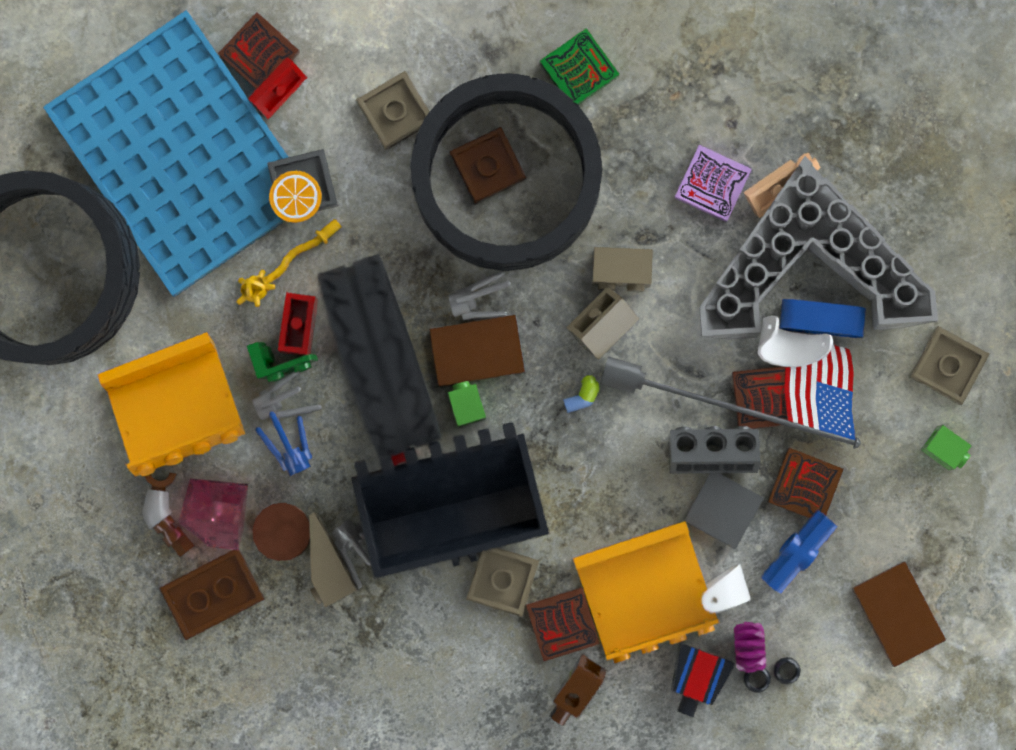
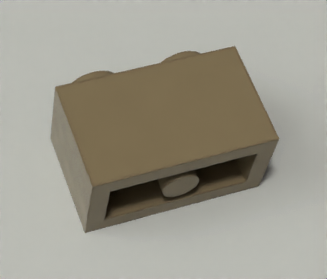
[592,247,653,292]
[566,287,639,360]

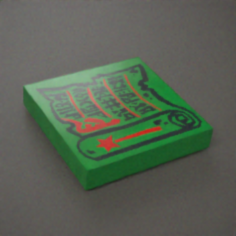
[539,28,620,105]

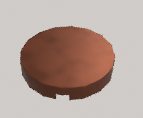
[252,503,310,561]

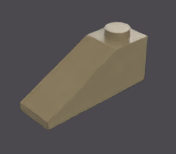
[309,512,359,608]

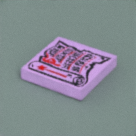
[674,145,752,223]

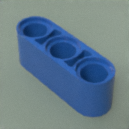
[779,299,866,338]

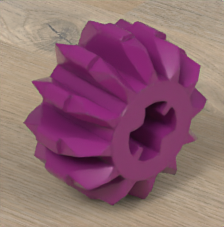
[734,622,766,673]

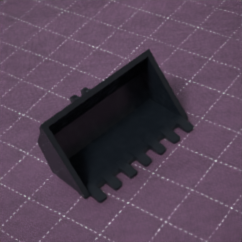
[351,422,550,579]

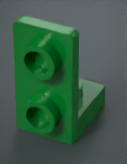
[247,342,318,383]

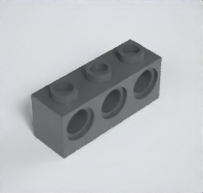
[668,426,761,474]

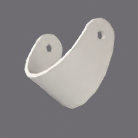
[758,315,833,367]
[702,563,751,612]

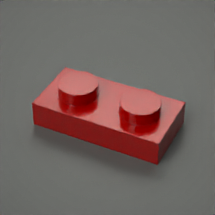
[248,57,307,120]

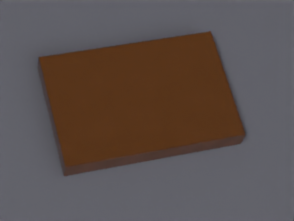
[429,315,525,387]
[159,547,265,640]
[852,561,946,667]

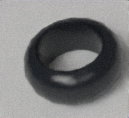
[773,657,801,685]
[744,668,771,693]

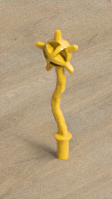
[236,218,342,307]

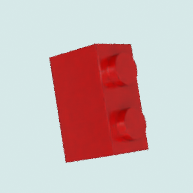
[278,292,319,356]

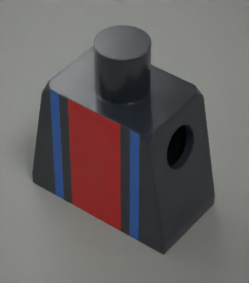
[671,642,735,717]

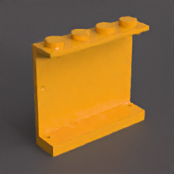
[97,332,245,477]
[573,521,720,663]

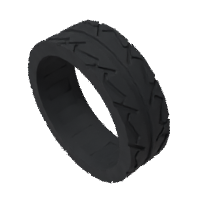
[410,73,603,271]
[0,170,140,365]
[317,253,442,460]

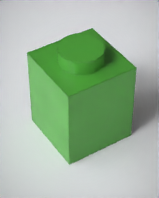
[448,381,486,427]
[921,425,972,470]

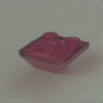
[179,478,248,550]

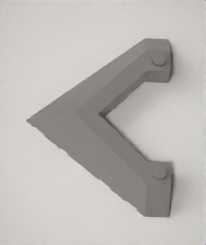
[699,156,938,340]

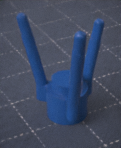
[255,411,312,476]

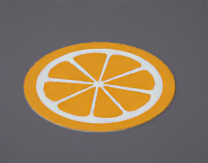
[269,171,322,223]

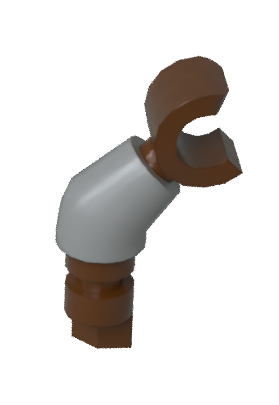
[142,473,194,557]

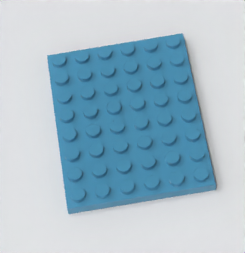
[43,10,288,297]

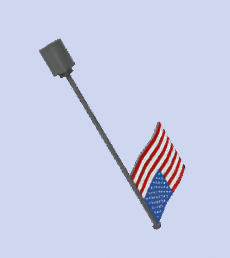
[600,345,861,449]

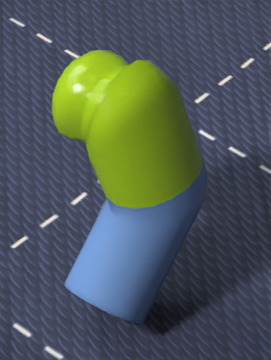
[563,375,600,413]

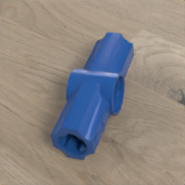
[760,509,838,594]

